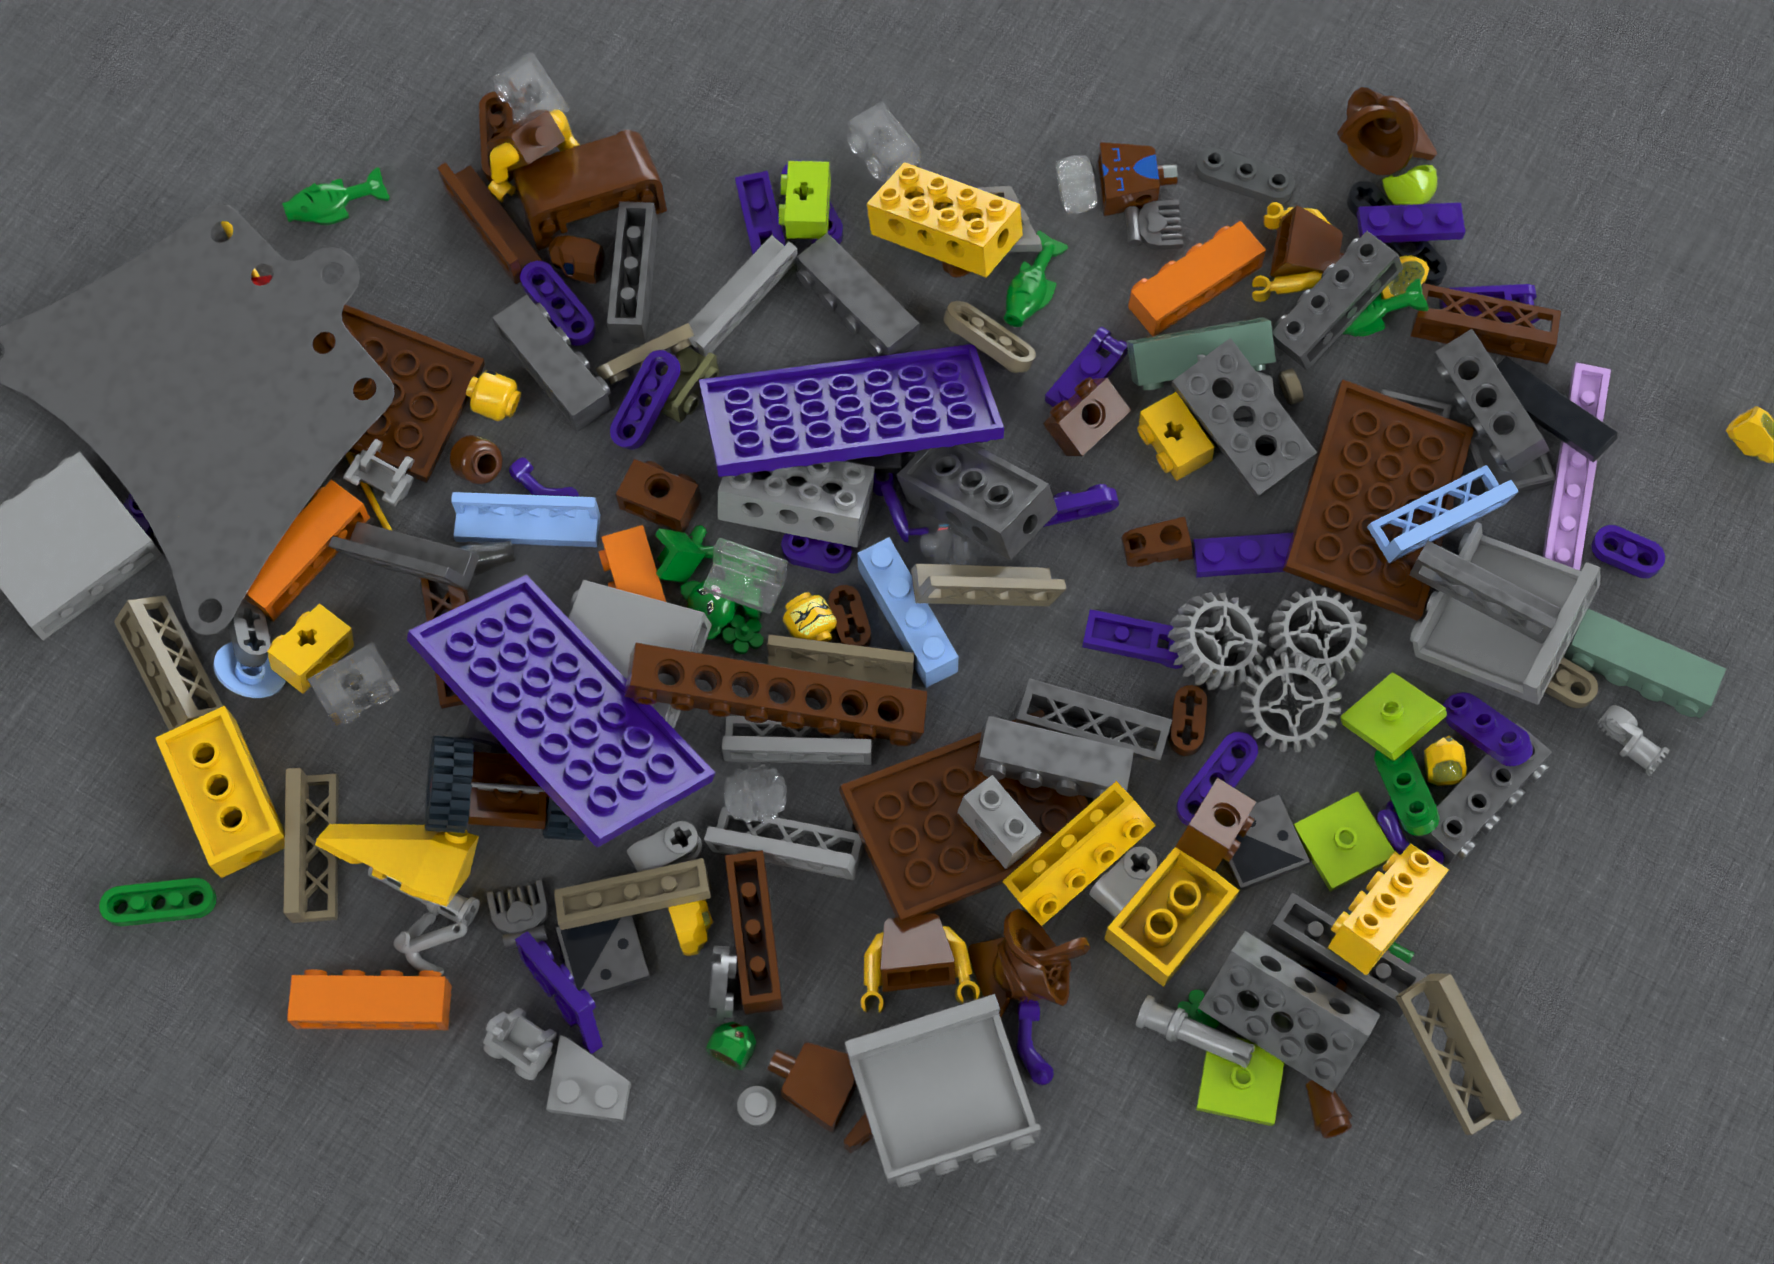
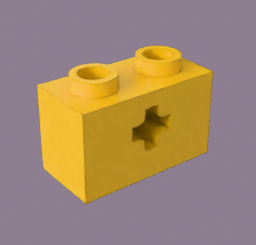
[1137,392,1214,481]
[267,603,354,694]

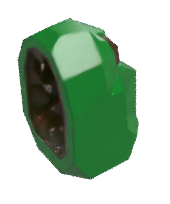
[706,1021,756,1070]

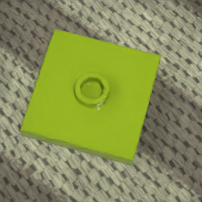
[1340,672,1447,761]
[1293,791,1395,892]
[1196,1037,1284,1126]

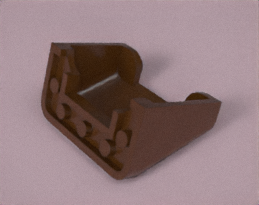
[513,130,667,250]

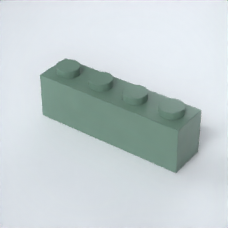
[1127,317,1276,390]
[1563,609,1726,718]

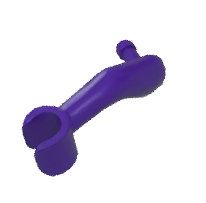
[509,457,579,497]
[873,473,929,543]
[1377,801,1444,865]
[1017,1000,1054,1085]

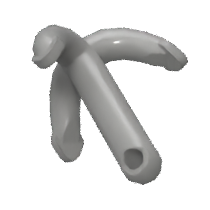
[393,912,467,975]

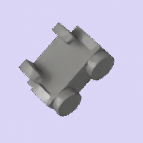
[344,439,414,507]
[483,1007,557,1080]

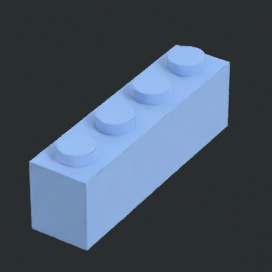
[857,537,959,688]

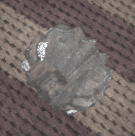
[1055,155,1097,213]
[724,764,787,824]

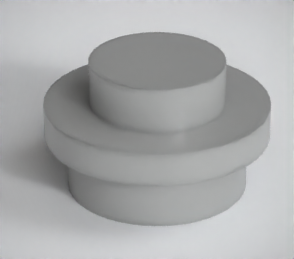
[737,1086,776,1126]

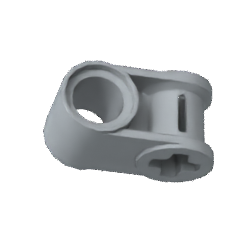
[627,821,703,872]
[1089,846,1157,918]

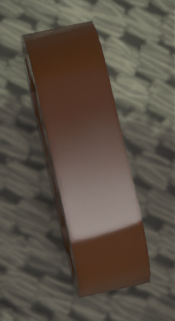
[828,585,871,647]
[1169,685,1207,756]

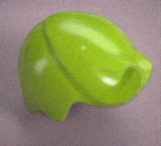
[1382,165,1437,205]

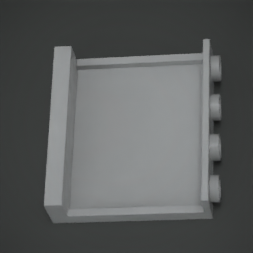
[0,451,162,640]
[1410,522,1600,705]
[569,580,712,729]
[845,994,1041,1188]

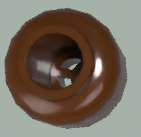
[450,435,503,485]

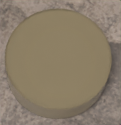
[1278,368,1304,405]

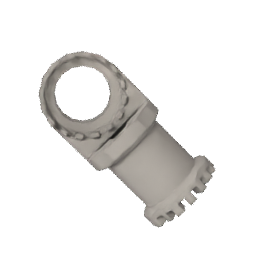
[1598,705,1670,777]

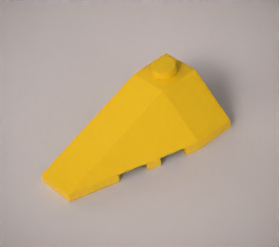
[315,824,479,907]

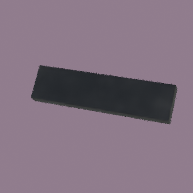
[1497,356,1618,463]

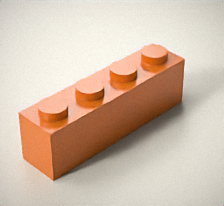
[1128,220,1266,336]
[244,479,370,622]
[598,525,666,602]
[287,969,452,1030]

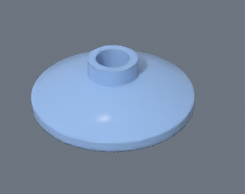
[213,642,286,698]

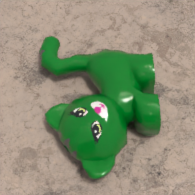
[681,525,771,640]

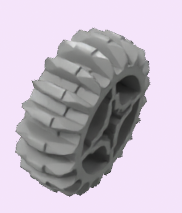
[1268,587,1368,684]
[1167,592,1267,690]
[1240,652,1342,752]

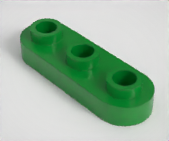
[1374,748,1440,836]
[99,878,217,926]

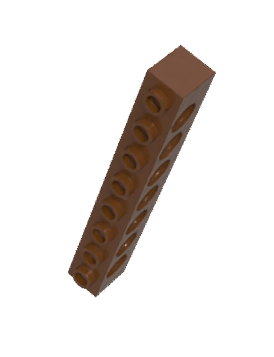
[625,643,928,746]

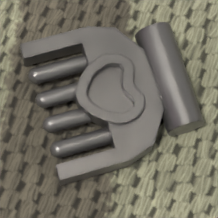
[1125,200,1183,250]
[486,880,548,950]

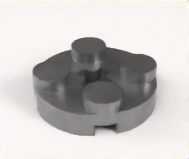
[707,946,737,1024]

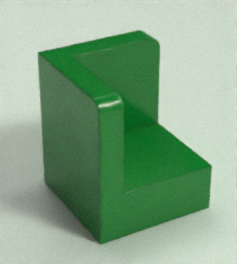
[655,528,705,583]

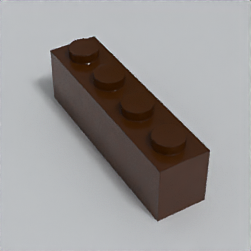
[725,850,784,1015]

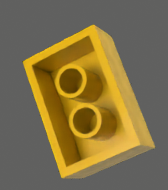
[1104,847,1239,987]

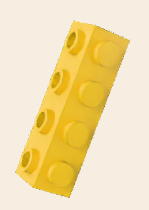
[1002,781,1156,926]
[1328,843,1449,976]

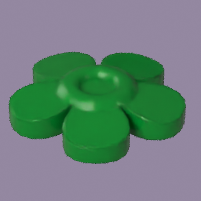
[722,615,764,654]
[1177,989,1219,1029]

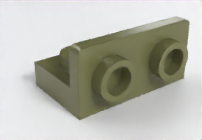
[645,347,719,423]

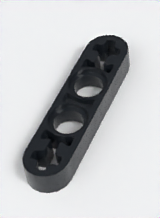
[1347,181,1447,286]

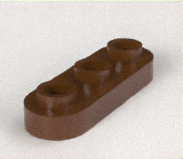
[479,91,515,182]

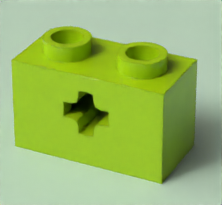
[779,161,831,239]

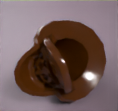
[1337,87,1437,175]
[968,908,1091,1017]

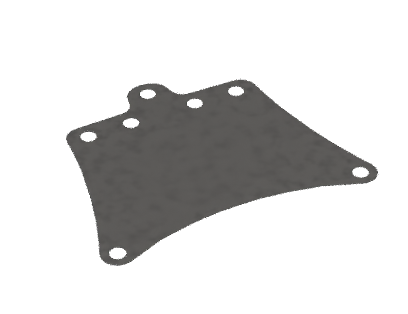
[0,204,395,635]

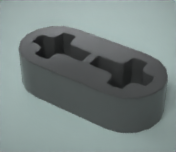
[229,604,271,667]

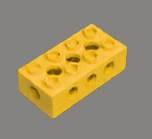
[867,162,1023,278]
[155,705,285,878]

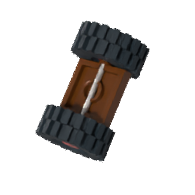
[425,735,585,841]

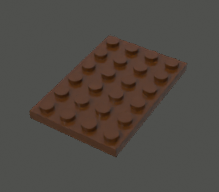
[312,304,485,483]
[1282,379,1474,621]
[839,709,1089,923]

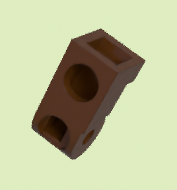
[1121,516,1193,567]

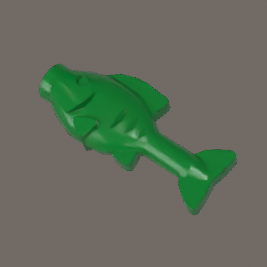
[282,167,390,225]
[1004,230,1068,327]
[1341,279,1429,337]

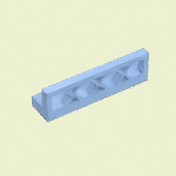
[1367,465,1519,563]
[451,492,600,547]

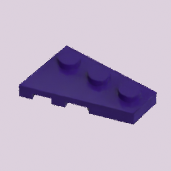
[515,931,603,1054]

